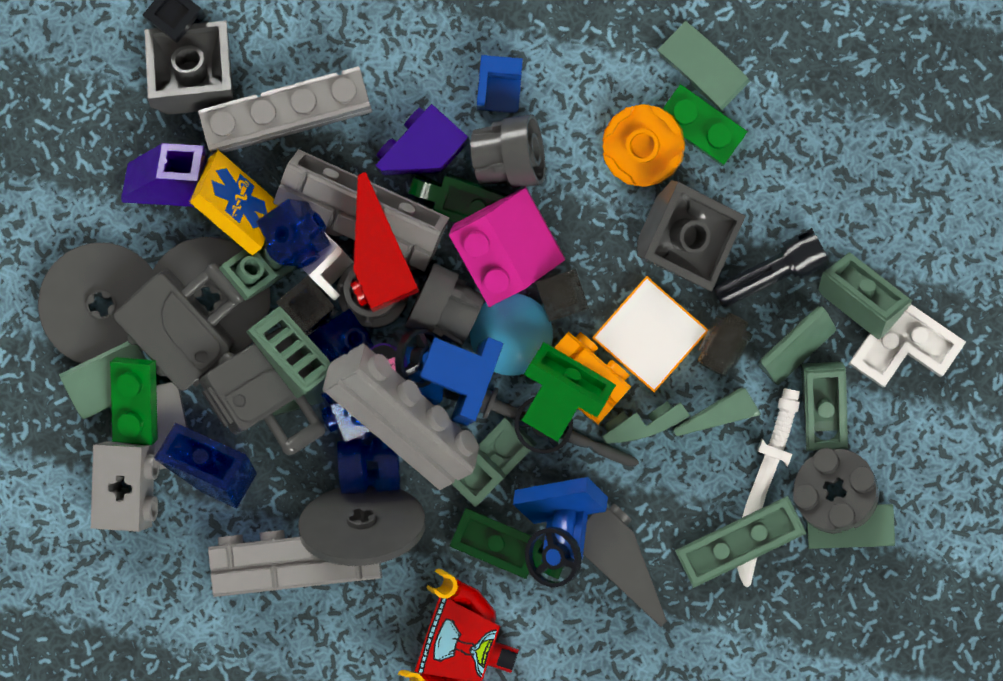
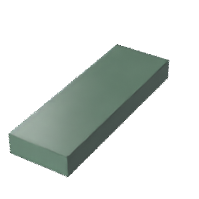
[675,496,807,588]

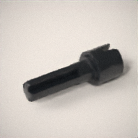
[714,228,830,307]

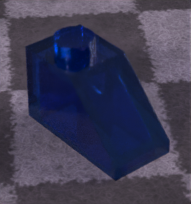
[154,422,257,509]

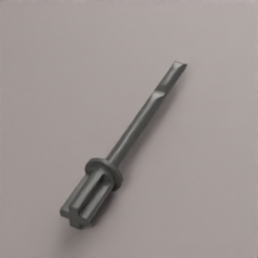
[443,388,639,467]

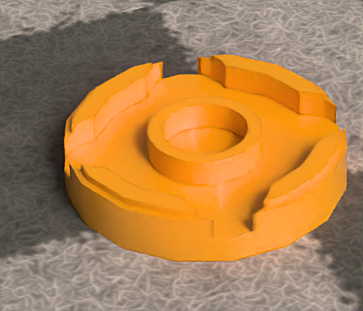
[603,104,686,187]

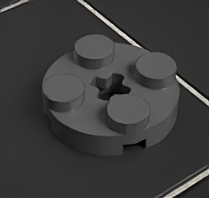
[793,448,879,534]

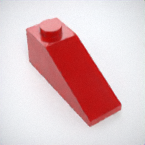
[350,172,419,312]

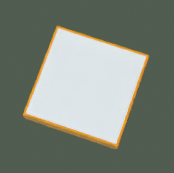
[591,276,709,393]

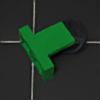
[515,342,616,454]

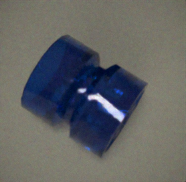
[337,438,401,494]

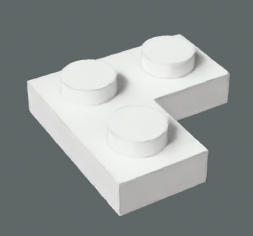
[848,304,966,387]

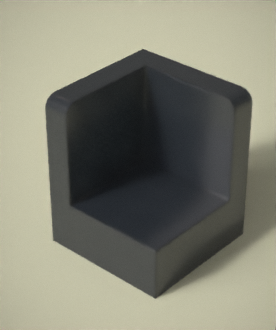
[143,0,206,43]

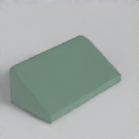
[818,252,912,339]
[758,306,836,385]
[59,341,147,419]

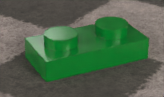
[663,84,748,166]
[110,357,158,445]

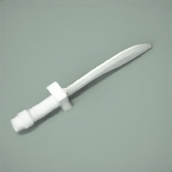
[737,388,800,587]

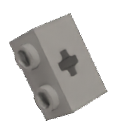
[91,441,160,532]

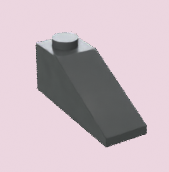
[583,503,667,627]

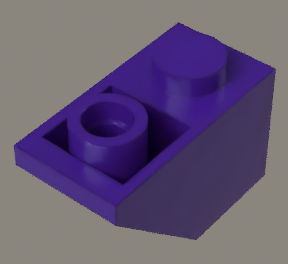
[375,104,469,175]
[121,143,207,207]

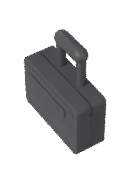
[114,263,244,391]
[200,326,325,455]

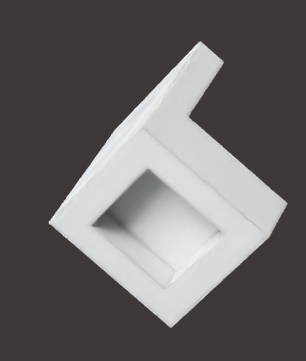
[294,231,354,301]

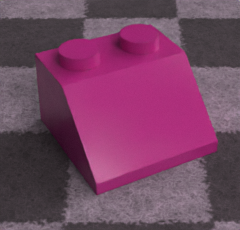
[449,186,565,307]

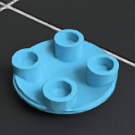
[470,293,553,376]

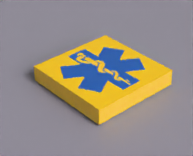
[189,150,278,256]

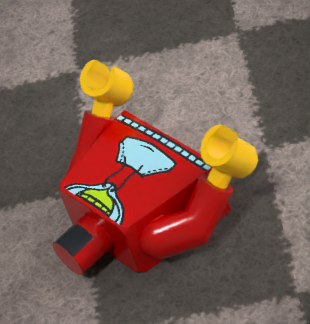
[398,568,519,681]

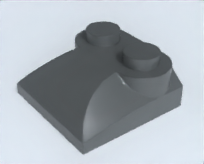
[144,20,234,114]
[637,180,746,291]

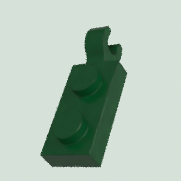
[408,173,508,223]
[449,508,563,579]

